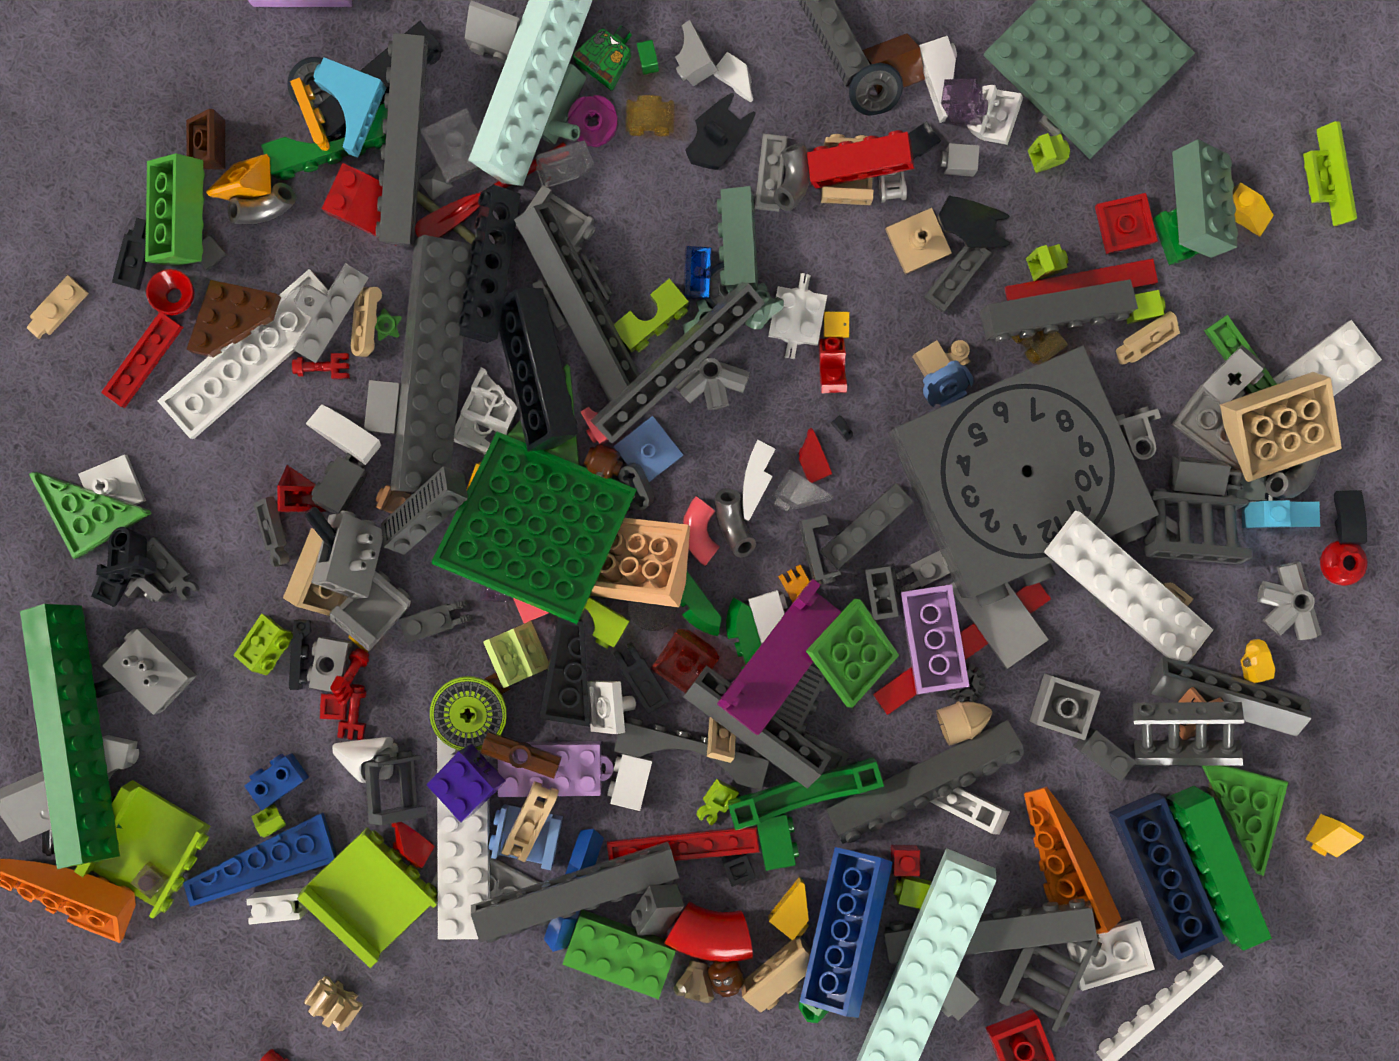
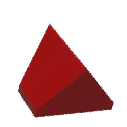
[277,465,326,512]

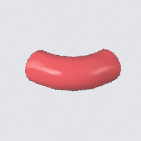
[683,496,720,566]

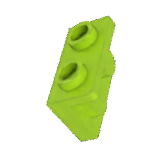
[234,613,293,675]

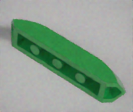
[680,571,721,636]
[726,597,761,669]

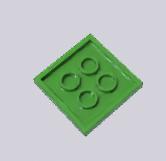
[806,599,899,708]

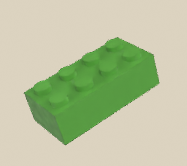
[145,153,205,266]
[562,909,676,999]

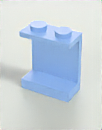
[489,804,563,870]

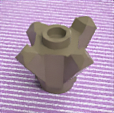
[673,961,714,1003]

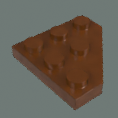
[187,280,281,358]

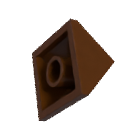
[862,33,925,94]
[186,108,225,169]

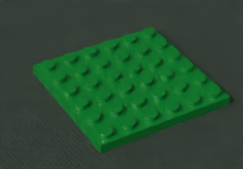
[432,431,637,624]

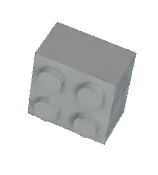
[1029,673,1100,740]

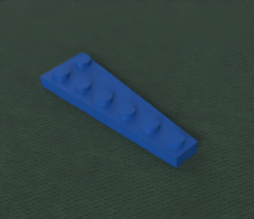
[183,812,337,907]

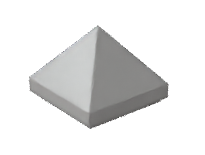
[419,166,453,200]

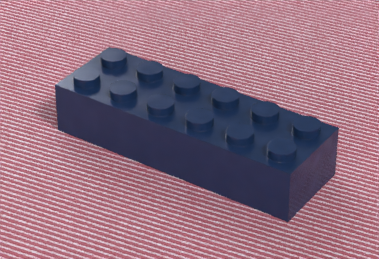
[1109,793,1225,960]

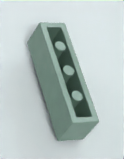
[717,186,759,293]

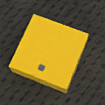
[823,312,849,338]

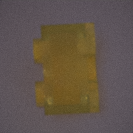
[625,95,675,137]

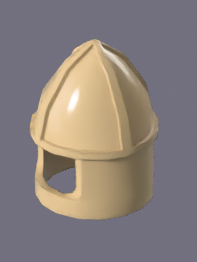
[936,701,993,746]

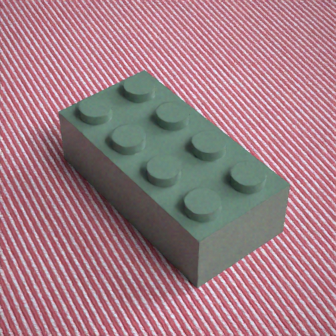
[1172,139,1238,258]

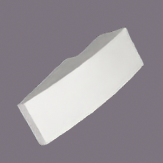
[306,405,381,465]
[742,440,775,521]

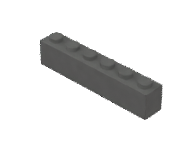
[979,279,1138,343]
[1150,656,1312,736]
[683,665,831,789]

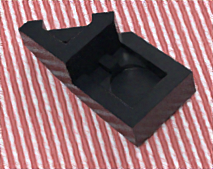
[909,121,941,160]

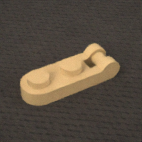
[351,287,382,357]

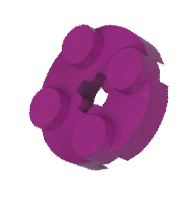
[568,95,618,147]

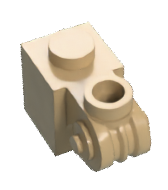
[912,340,971,377]

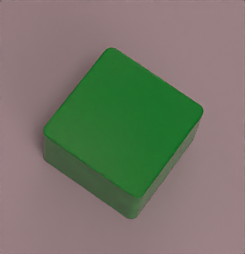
[637,40,659,75]

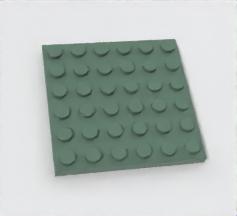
[983,0,1195,159]

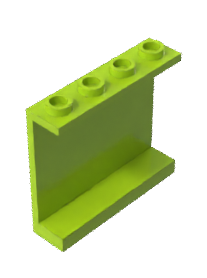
[74,780,211,918]
[297,827,438,968]

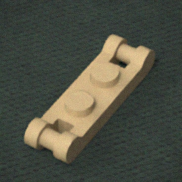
[501,781,559,862]

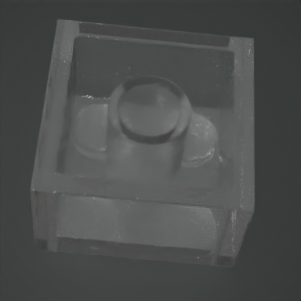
[421,109,481,184]

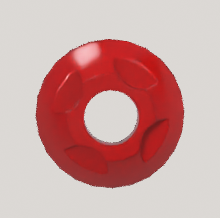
[146,269,195,315]
[1320,541,1368,586]

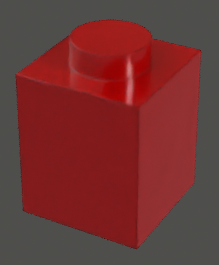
[891,845,920,876]

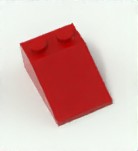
[321,163,397,246]

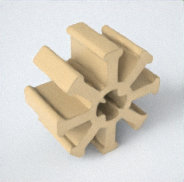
[304,976,363,1031]

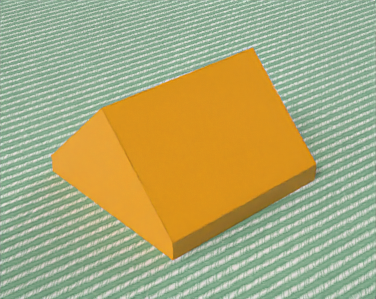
[206,154,271,201]

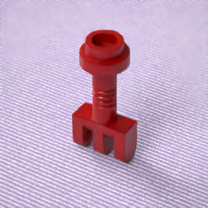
[292,353,350,379]
[330,648,369,705]
[337,684,367,740]

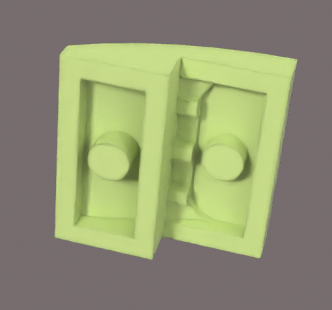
[483,621,549,688]

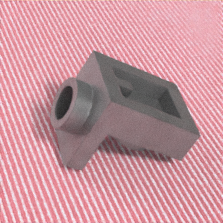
[124,575,172,602]

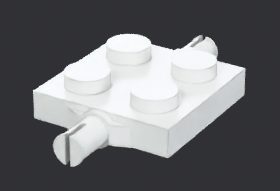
[768,273,827,359]

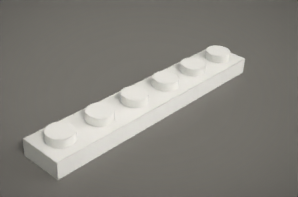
[1096,953,1224,1061]

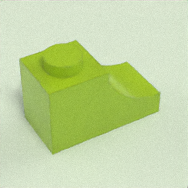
[1027,133,1070,173]
[1026,244,1068,281]
[585,597,630,649]

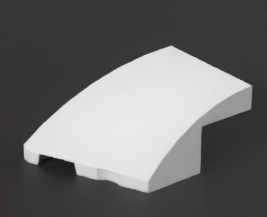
[454,367,517,455]

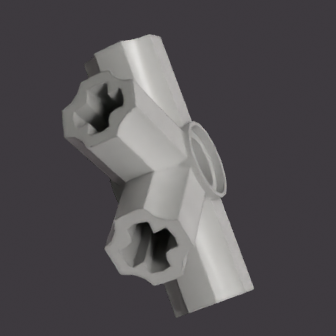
[676,357,750,410]
[1257,561,1322,640]

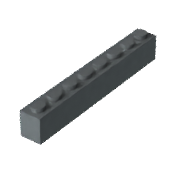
[376,33,428,247]
[514,201,640,402]
[590,282,765,443]
[826,720,1024,844]
[471,842,679,943]
[884,899,1097,964]

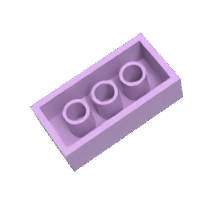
[900,584,969,695]

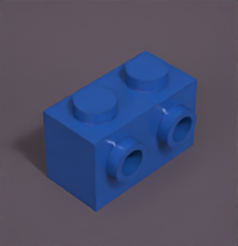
[244,753,309,810]

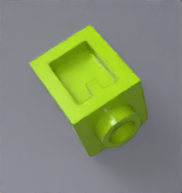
[251,804,286,838]

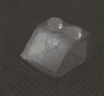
[771,469,833,512]

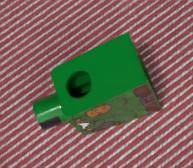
[573,26,632,91]

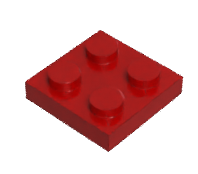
[1095,193,1158,255]

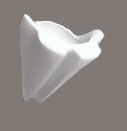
[332,737,398,783]

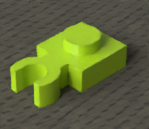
[696,779,739,826]

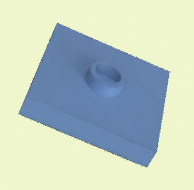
[613,416,684,482]

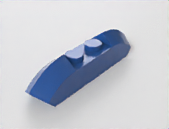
[544,829,604,952]

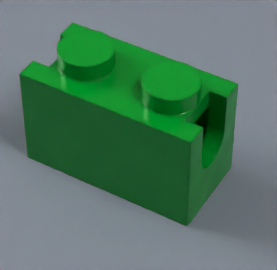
[1153,208,1199,266]
[757,813,799,871]

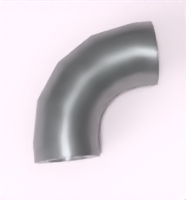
[774,142,810,211]
[228,183,297,224]
[1266,457,1321,498]
[715,489,756,558]

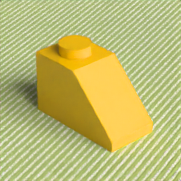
[1233,183,1274,237]
[1305,814,1364,857]
[768,877,809,941]

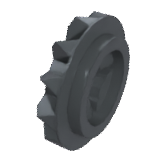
[947,663,986,702]

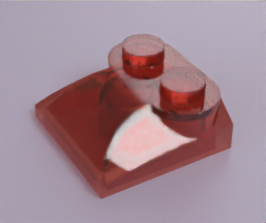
[650,628,720,693]

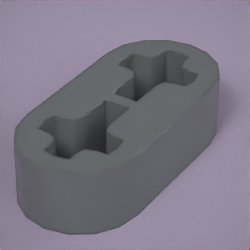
[619,463,655,511]

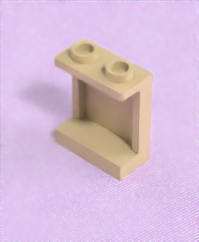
[821,134,874,205]

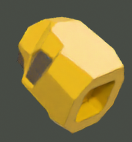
[1240,639,1275,683]

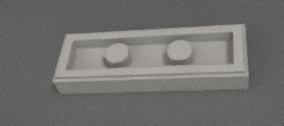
[754,134,788,212]

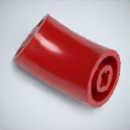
[664,901,753,962]

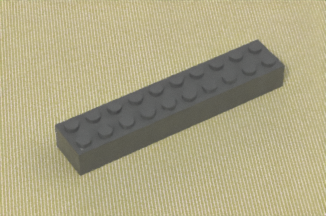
[390,235,472,493]

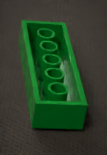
[1166,786,1272,951]

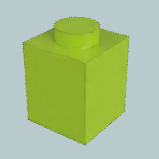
[1127,290,1165,324]
[893,876,932,909]

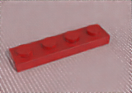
[101,312,184,408]

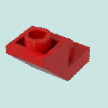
[819,337,847,393]

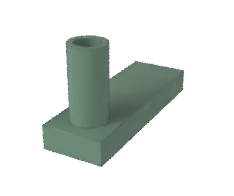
[541,64,587,144]

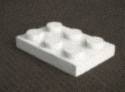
[1066,918,1155,991]

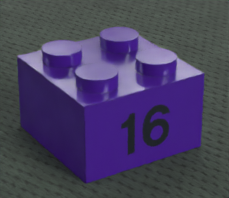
[426,744,506,823]

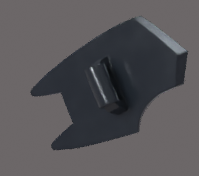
[685,93,756,170]
[938,195,1010,248]

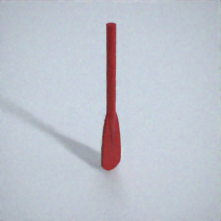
[415,142,568,238]

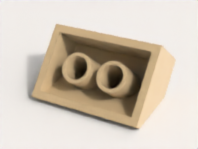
[283,528,348,616]
[741,936,812,1012]

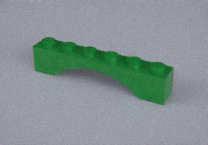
[261,103,388,180]
[728,757,884,830]

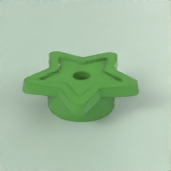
[375,308,402,341]

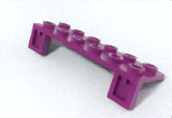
[717,579,841,735]

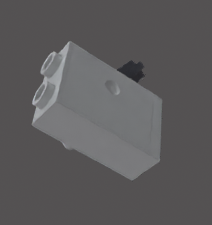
[0,771,55,856]

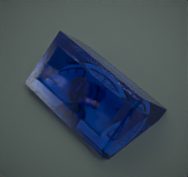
[683,246,712,299]

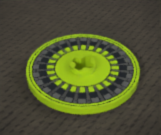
[430,676,507,750]

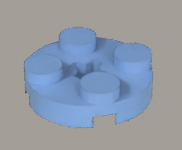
[923,360,973,407]

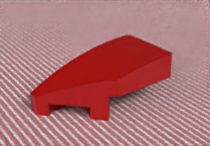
[798,428,832,484]
[391,821,435,868]

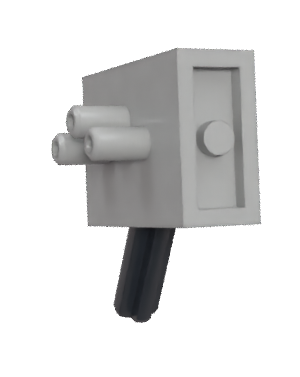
[304,507,383,599]
[94,628,197,715]

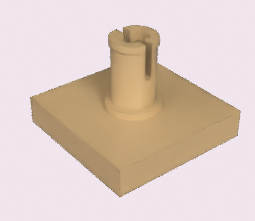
[885,208,952,274]

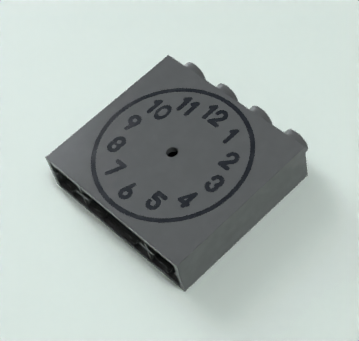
[888,346,1159,607]

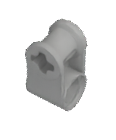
[878,171,907,203]

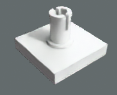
[78,455,146,505]
[587,680,636,734]

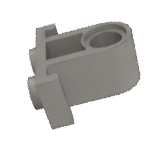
[1115,406,1161,461]

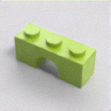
[614,278,689,353]

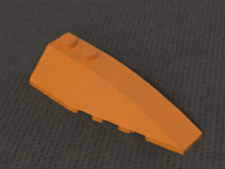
[1024,787,1121,934]
[0,859,136,943]

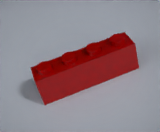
[807,130,915,189]

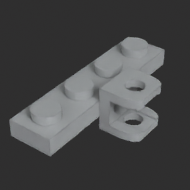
[293,263,369,363]

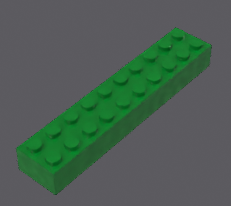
[20,604,120,869]

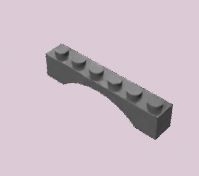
[614,717,769,790]

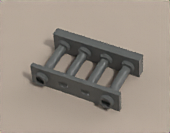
[1144,489,1252,564]
[1133,702,1244,766]
[999,906,1102,1032]

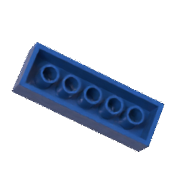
[800,847,893,1018]

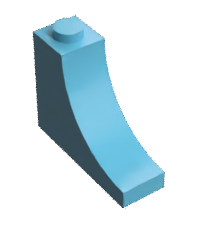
[314,57,386,158]
[1241,500,1320,528]

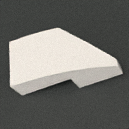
[713,52,753,102]

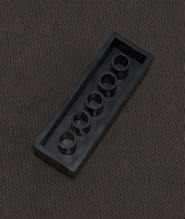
[499,288,578,452]

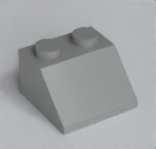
[465,0,520,64]

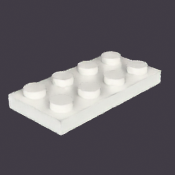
[1273,320,1382,396]

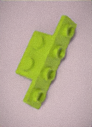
[1303,121,1357,226]

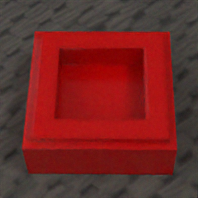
[320,693,347,720]

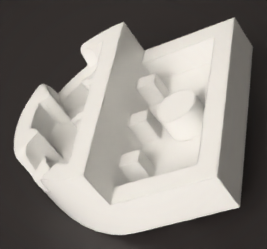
[963,85,1023,145]

